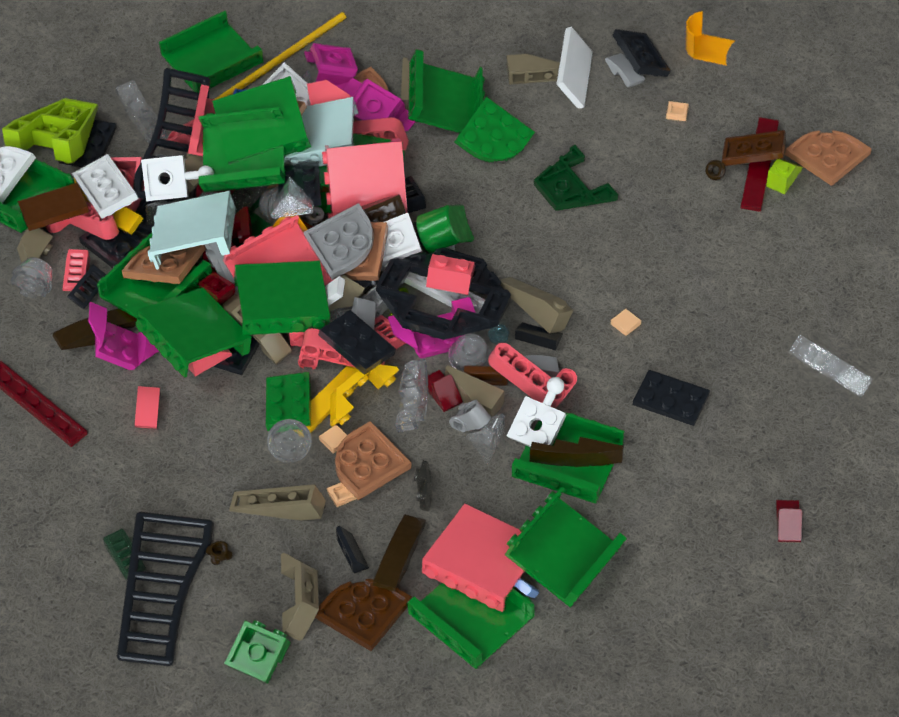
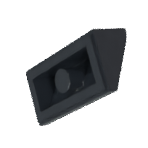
[515,322,563,351]
[336,526,369,574]

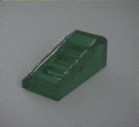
[103,529,146,580]

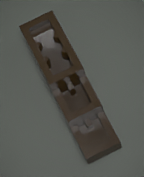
[317,194,406,224]
[53,308,137,350]
[530,437,624,467]
[373,514,426,592]

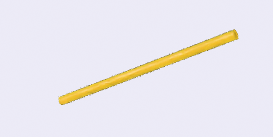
[214,12,346,100]

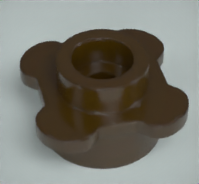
[206,541,233,565]

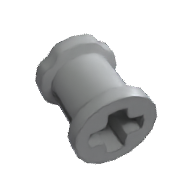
[306,207,324,226]

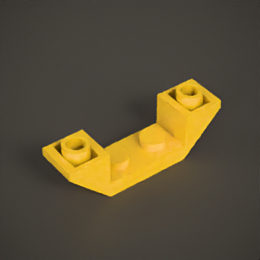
[330,365,399,427]

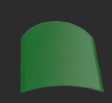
[416,204,474,254]

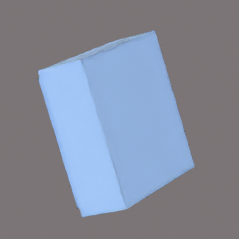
[514,578,539,598]

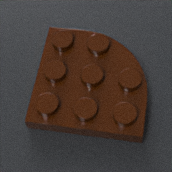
[315,579,412,651]

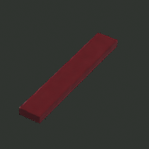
[740,117,779,212]
[0,361,88,447]

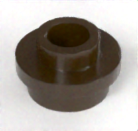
[705,160,726,180]

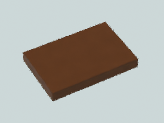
[722,130,786,166]
[18,183,89,231]

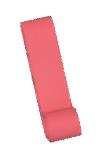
[353,118,409,151]
[45,201,119,240]
[298,328,385,369]
[488,343,577,408]

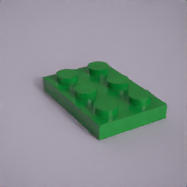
[266,372,311,431]

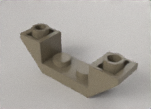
[221,294,292,365]
[281,553,319,640]

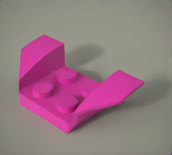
[304,43,358,90]
[343,78,416,132]
[388,297,476,359]
[88,302,159,370]

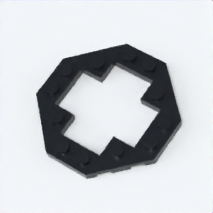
[376,247,511,340]

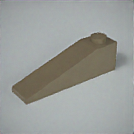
[499,277,573,334]
[229,484,326,521]

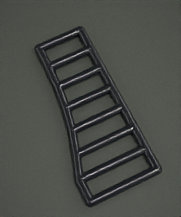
[133,68,210,204]
[117,512,213,666]

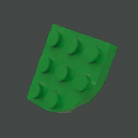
[454,97,535,163]

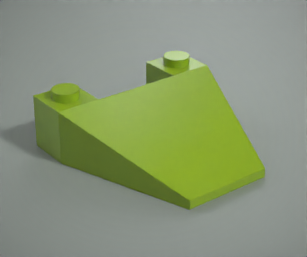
[2,98,98,164]

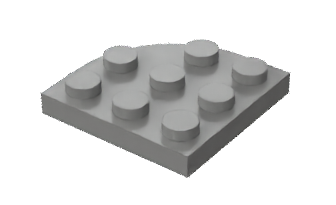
[303,203,374,280]

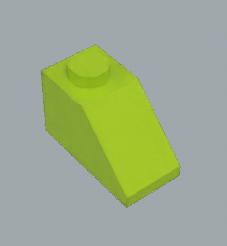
[766,159,803,194]

